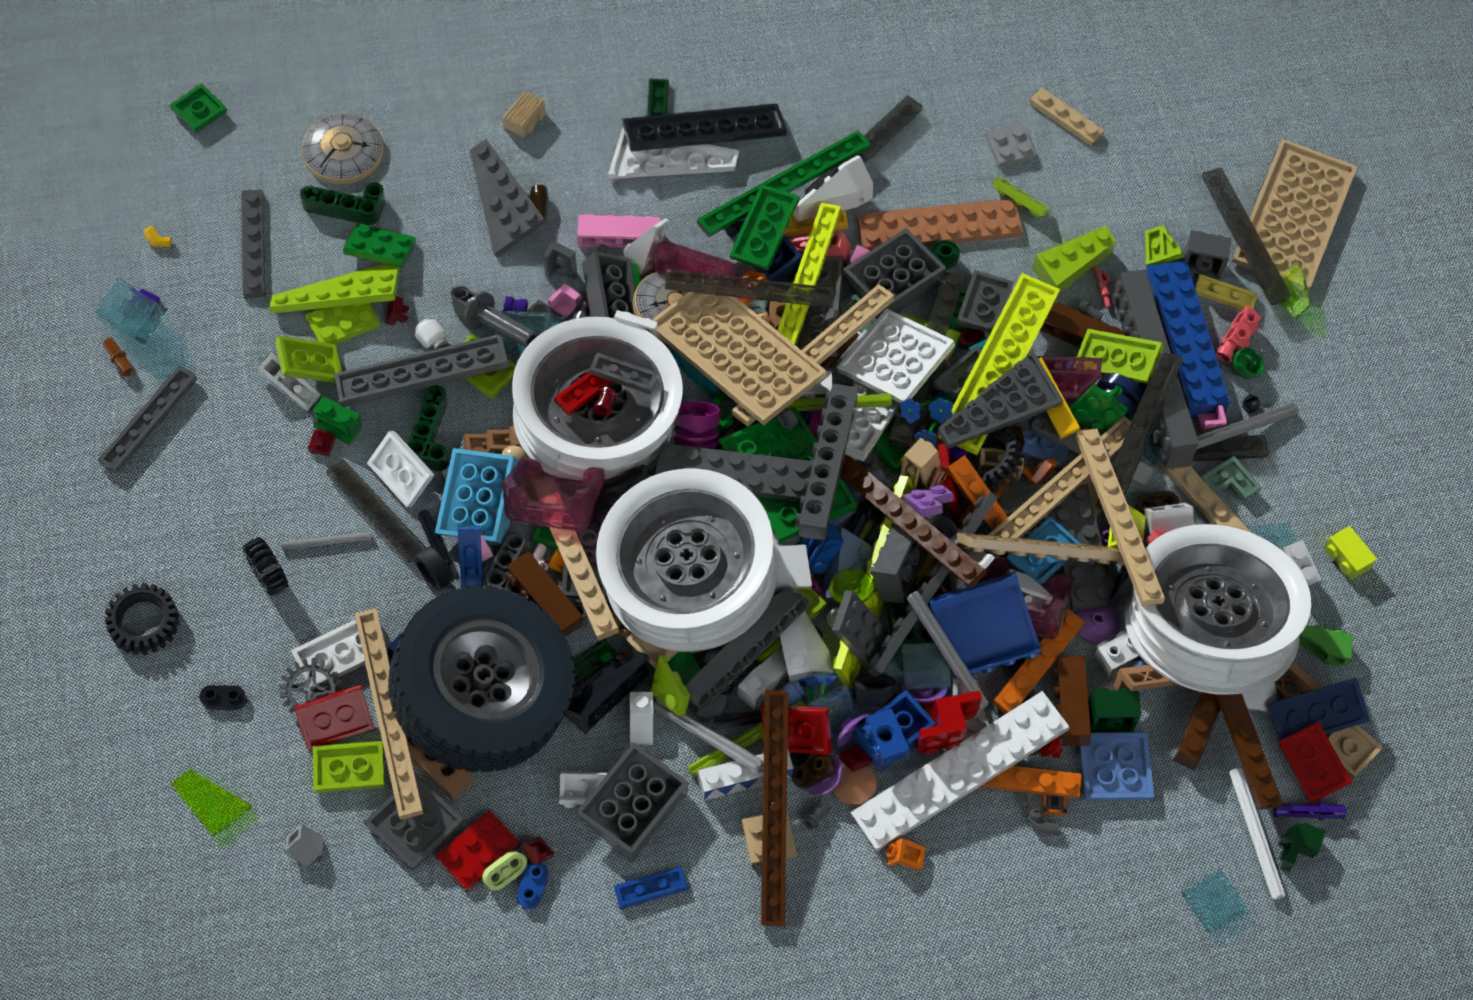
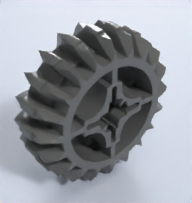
[279,658,342,713]

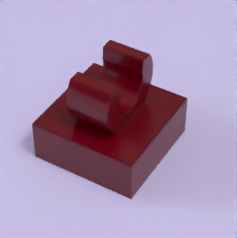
[385,296,410,325]
[308,429,336,457]

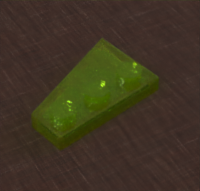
[171,769,252,837]

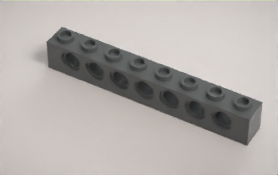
[795,384,858,541]

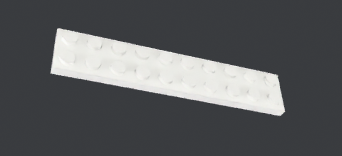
[851,691,1069,852]

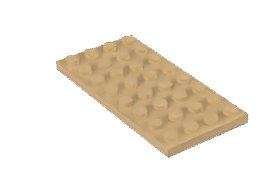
[1231,138,1357,292]
[652,276,827,426]

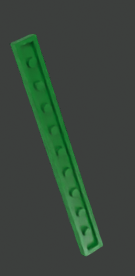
[697,130,870,238]

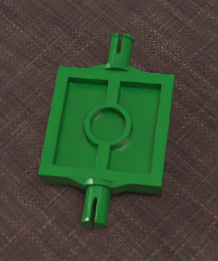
[1069,384,1128,437]

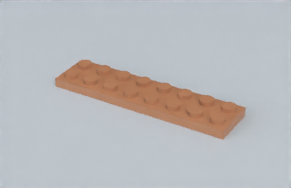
[856,199,1023,251]

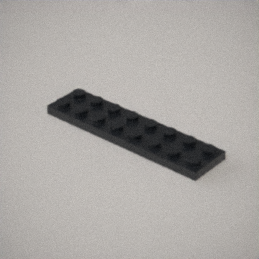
[622,103,787,152]

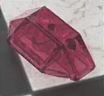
[1037,356,1102,399]

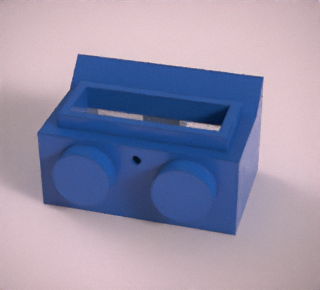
[800,523,844,574]

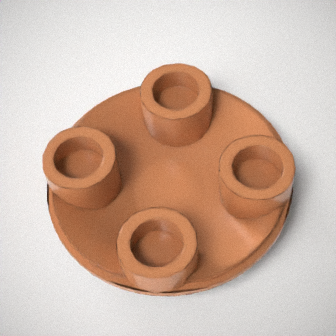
[832,763,877,806]

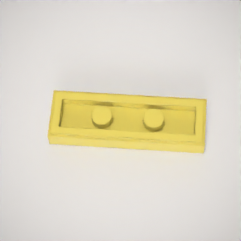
[1195,274,1258,310]

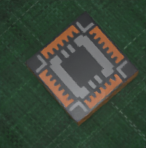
[1042,794,1067,816]

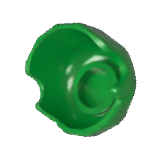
[1232,347,1266,379]

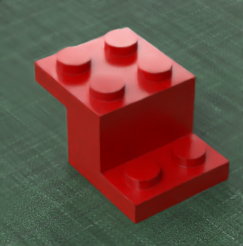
[915,690,982,755]

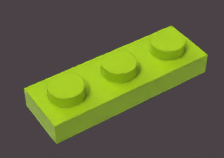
[992,177,1051,218]

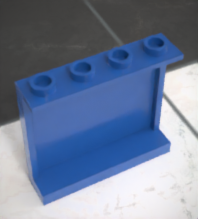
[929,571,1042,679]

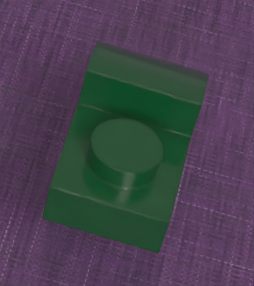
[1278,824,1326,872]

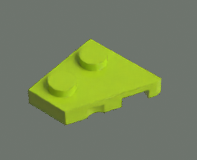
[1145,225,1185,266]
[650,654,690,716]

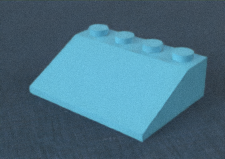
[435,448,522,547]

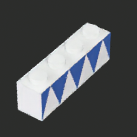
[697,752,794,801]

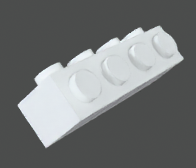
[1094,630,1143,678]

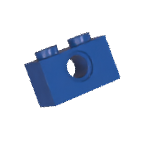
[863,709,910,767]

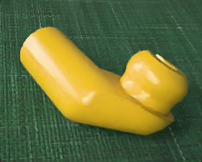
[144,226,172,247]

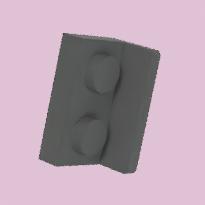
[542,241,577,279]

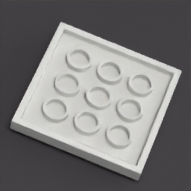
[837,308,955,403]

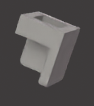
[285,823,324,866]

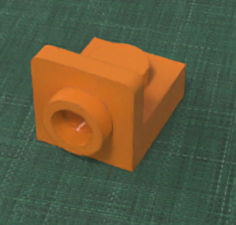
[1022,458,1060,485]
[886,838,926,871]

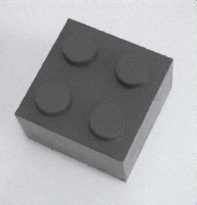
[1181,230,1232,280]

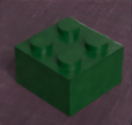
[1088,688,1142,733]

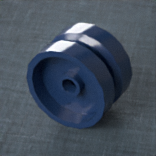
[1097,373,1144,421]

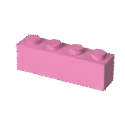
[578,214,661,249]

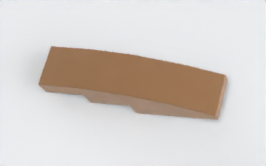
[463,426,522,454]

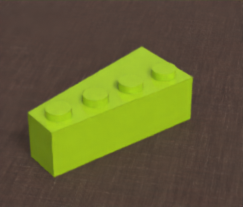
[1032,226,1116,292]

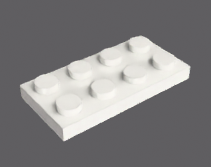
[291,619,391,691]

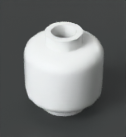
[415,319,447,350]

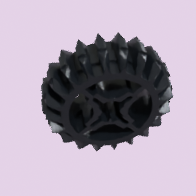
[243,537,288,596]

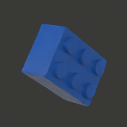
[852,690,936,773]

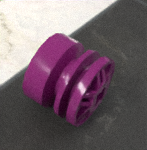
[674,401,720,449]

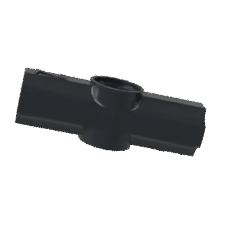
[849,479,894,542]

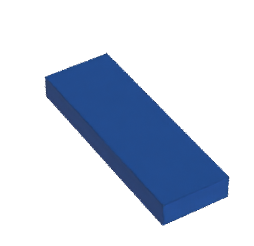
[458,527,484,589]
[614,866,688,910]

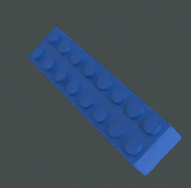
[1145,261,1230,419]

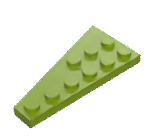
[269,264,401,314]

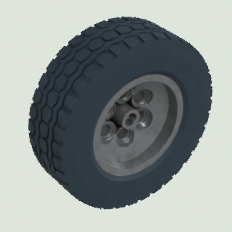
[388,586,575,773]

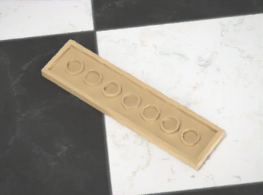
[957,533,1125,566]

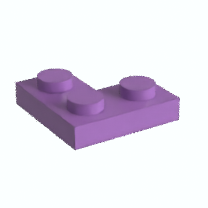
[903,485,953,517]

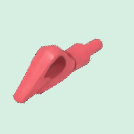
[1094,266,1111,308]

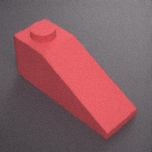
[788,231,852,263]

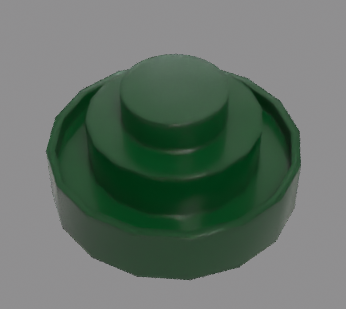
[930,240,960,269]

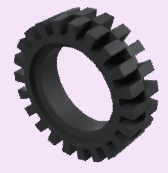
[965,427,1024,491]
[105,583,180,655]

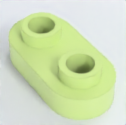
[483,850,527,890]

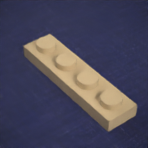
[1029,87,1104,147]

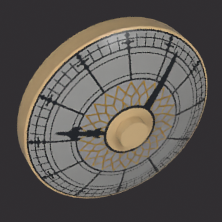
[302,114,384,184]
[633,271,699,342]

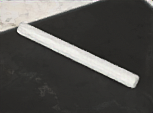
[1229,768,1285,900]

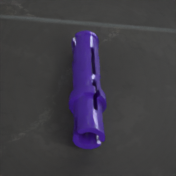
[1273,802,1346,821]

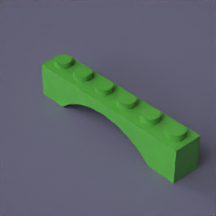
[1299,625,1354,667]

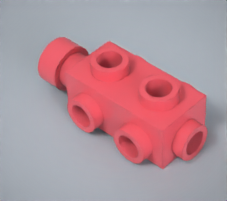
[1216,306,1261,363]

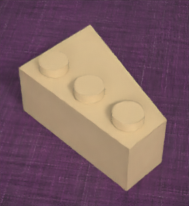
[900,438,945,490]

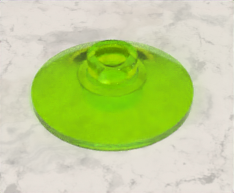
[829,569,874,603]

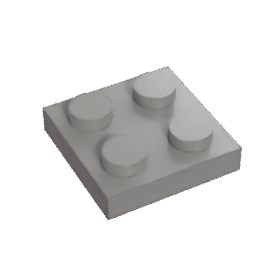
[985,124,1036,168]

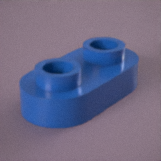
[517,863,549,909]

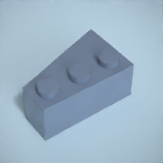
[823,527,874,608]

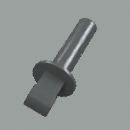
[450,286,538,348]

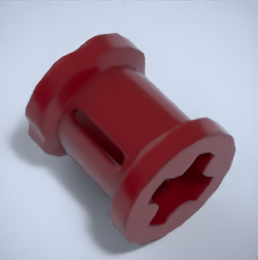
[593,387,618,416]

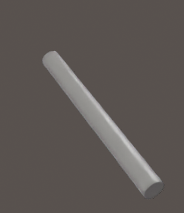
[281,532,371,551]

